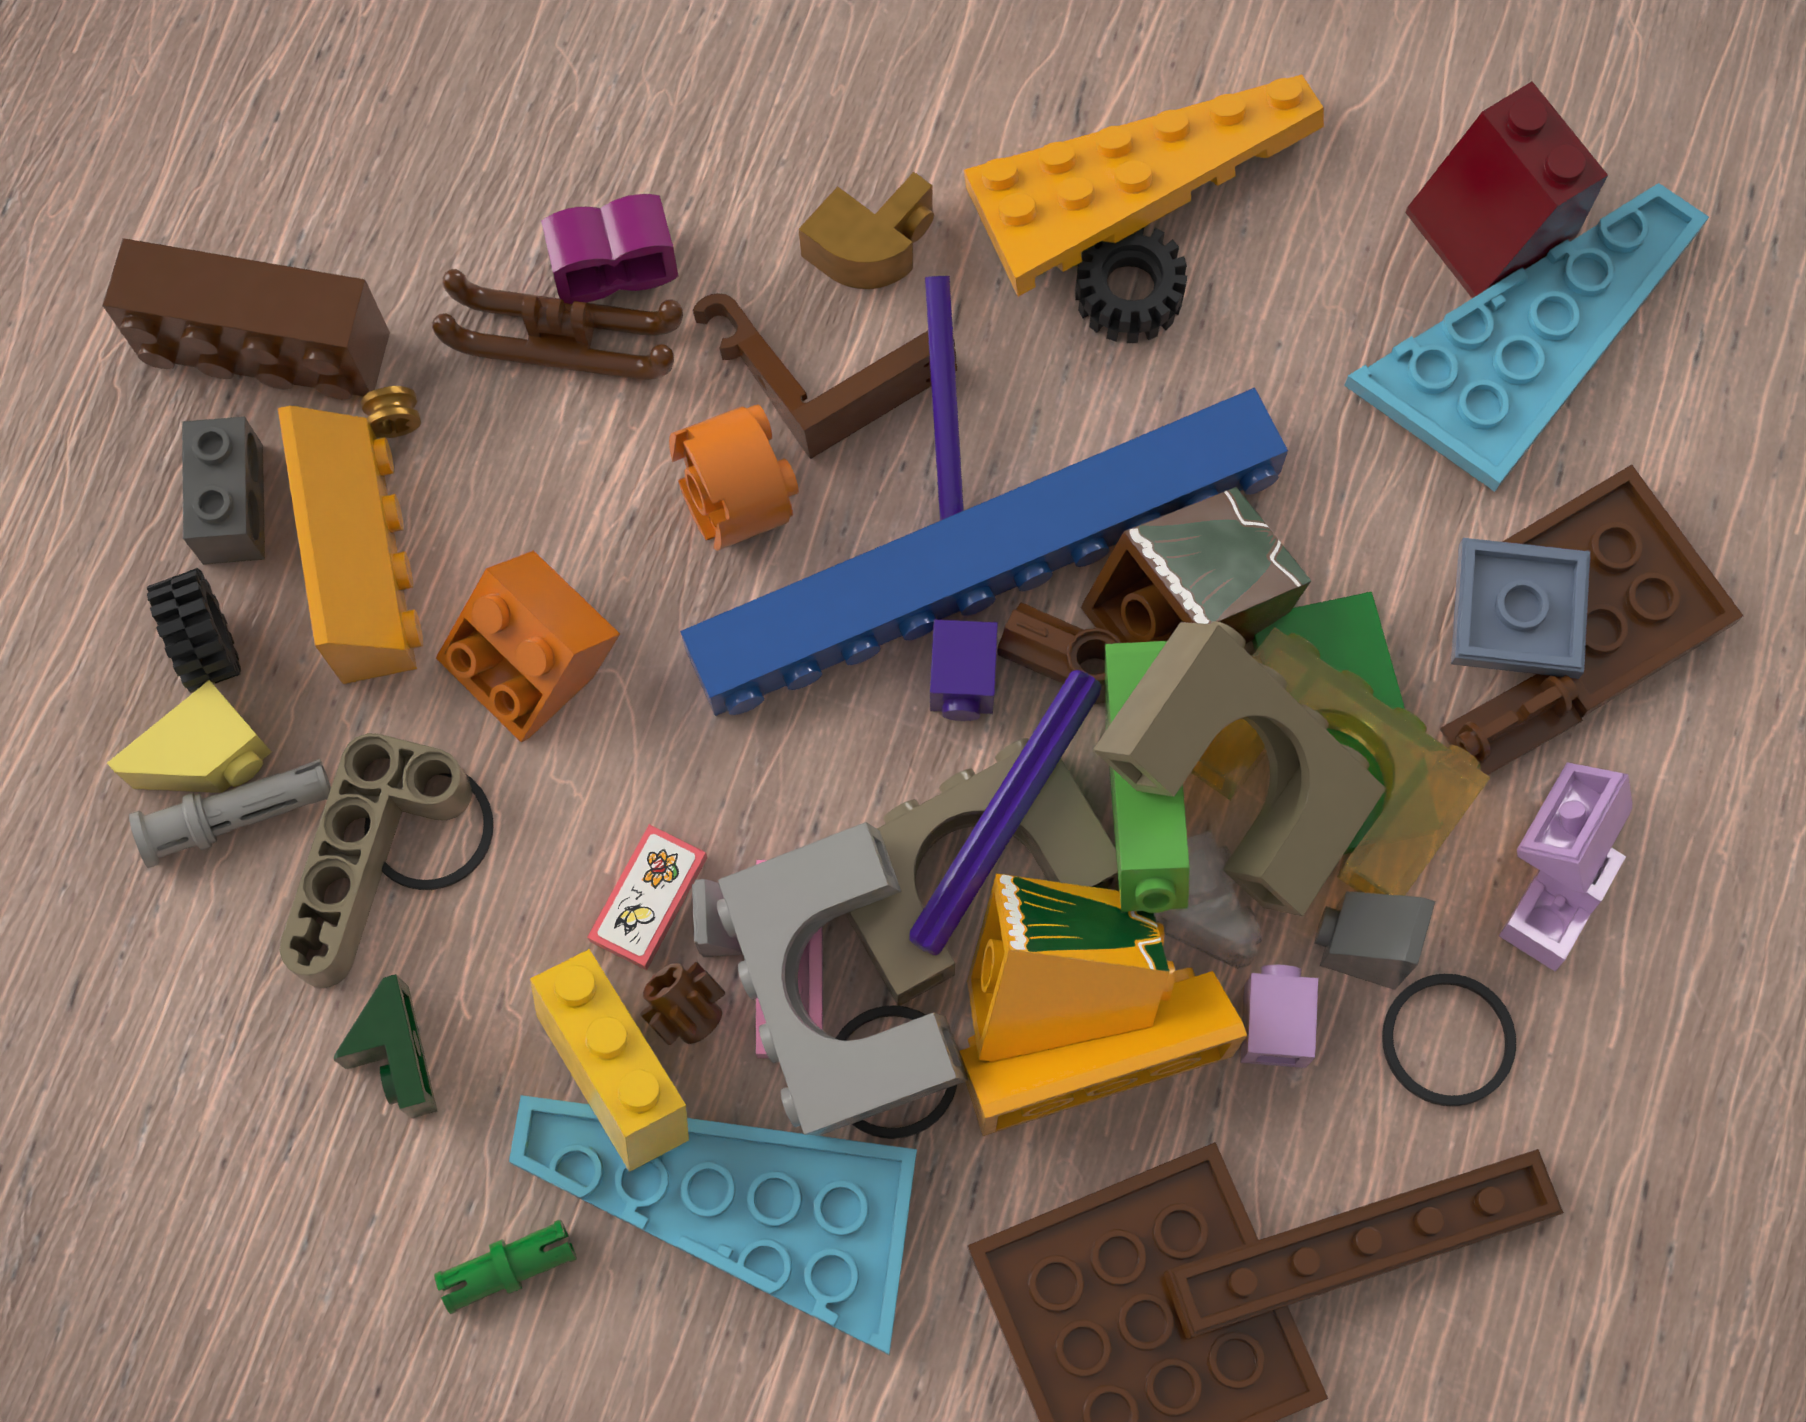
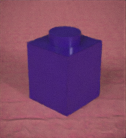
[930,619,998,721]

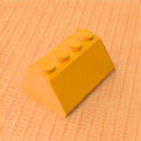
[278,405,423,684]
[959,967,1247,1136]

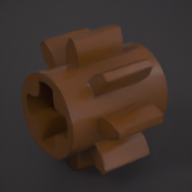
[640,962,725,1045]

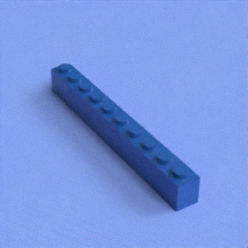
[680,387,1288,716]

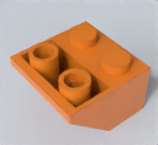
[436,550,620,742]

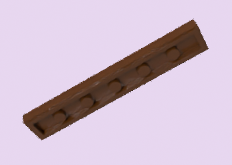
[1163,1149,1564,1339]

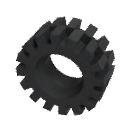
[1075,227,1188,343]
[147,568,241,693]

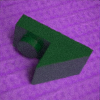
[334,974,437,1118]

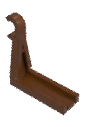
[693,293,958,459]

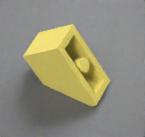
[107,680,272,793]

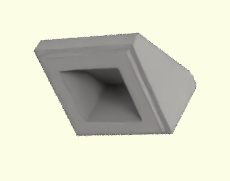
[692,879,743,957]

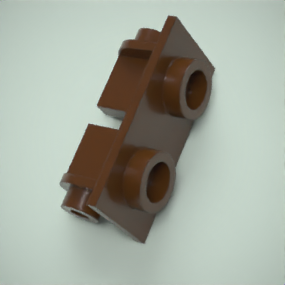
[1440,674,1583,783]

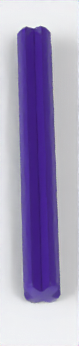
[909,670,1101,956]

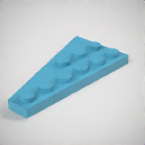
[1344,183,1709,492]
[509,1095,917,1356]

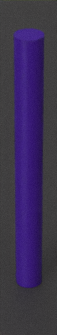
[925,276,964,521]

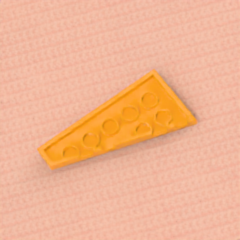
[964,74,1324,297]

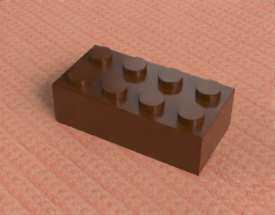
[102,238,390,400]

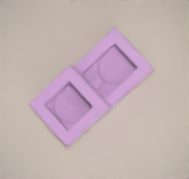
[1499,848,1626,971]

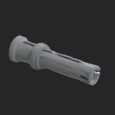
[129,759,331,868]

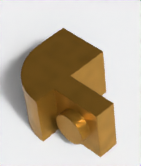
[798,172,934,289]

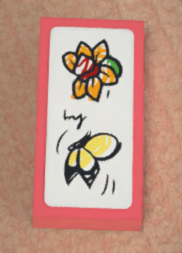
[587,824,708,970]

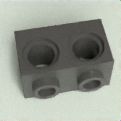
[182,416,265,565]

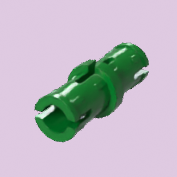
[434,1219,577,1314]

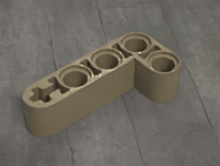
[279,733,472,988]

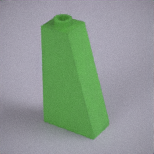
[1105,641,1190,913]

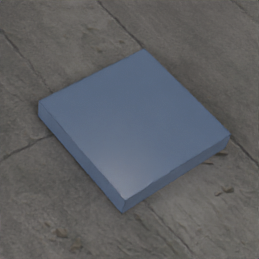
[1451,538,1590,679]

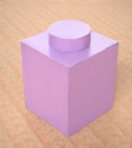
[1240,965,1318,1068]

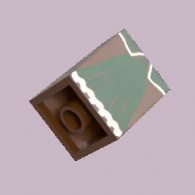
[1080,487,1311,644]

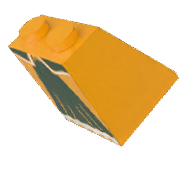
[967,873,1175,1062]

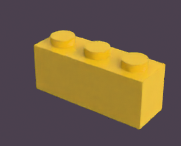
[530,949,689,1172]

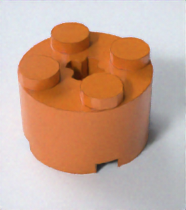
[669,404,799,551]

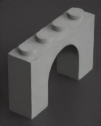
[717,822,968,1136]

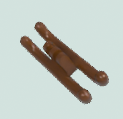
[432,269,683,380]

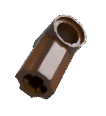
[997,602,1121,704]

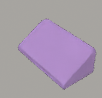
[1517,762,1633,894]

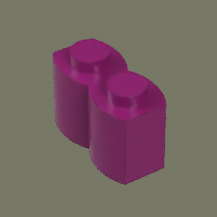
[541,194,679,304]

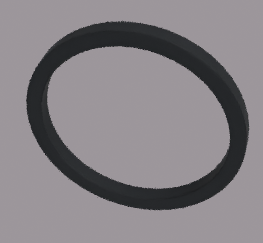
[364,773,494,890]
[1382,974,1516,1106]
[836,1005,957,1139]

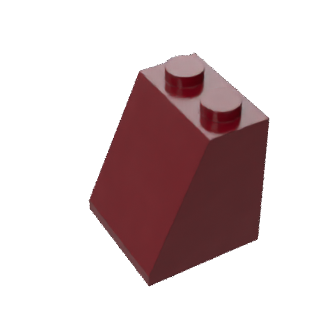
[1405,81,1608,298]

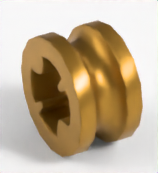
[361,386,421,438]

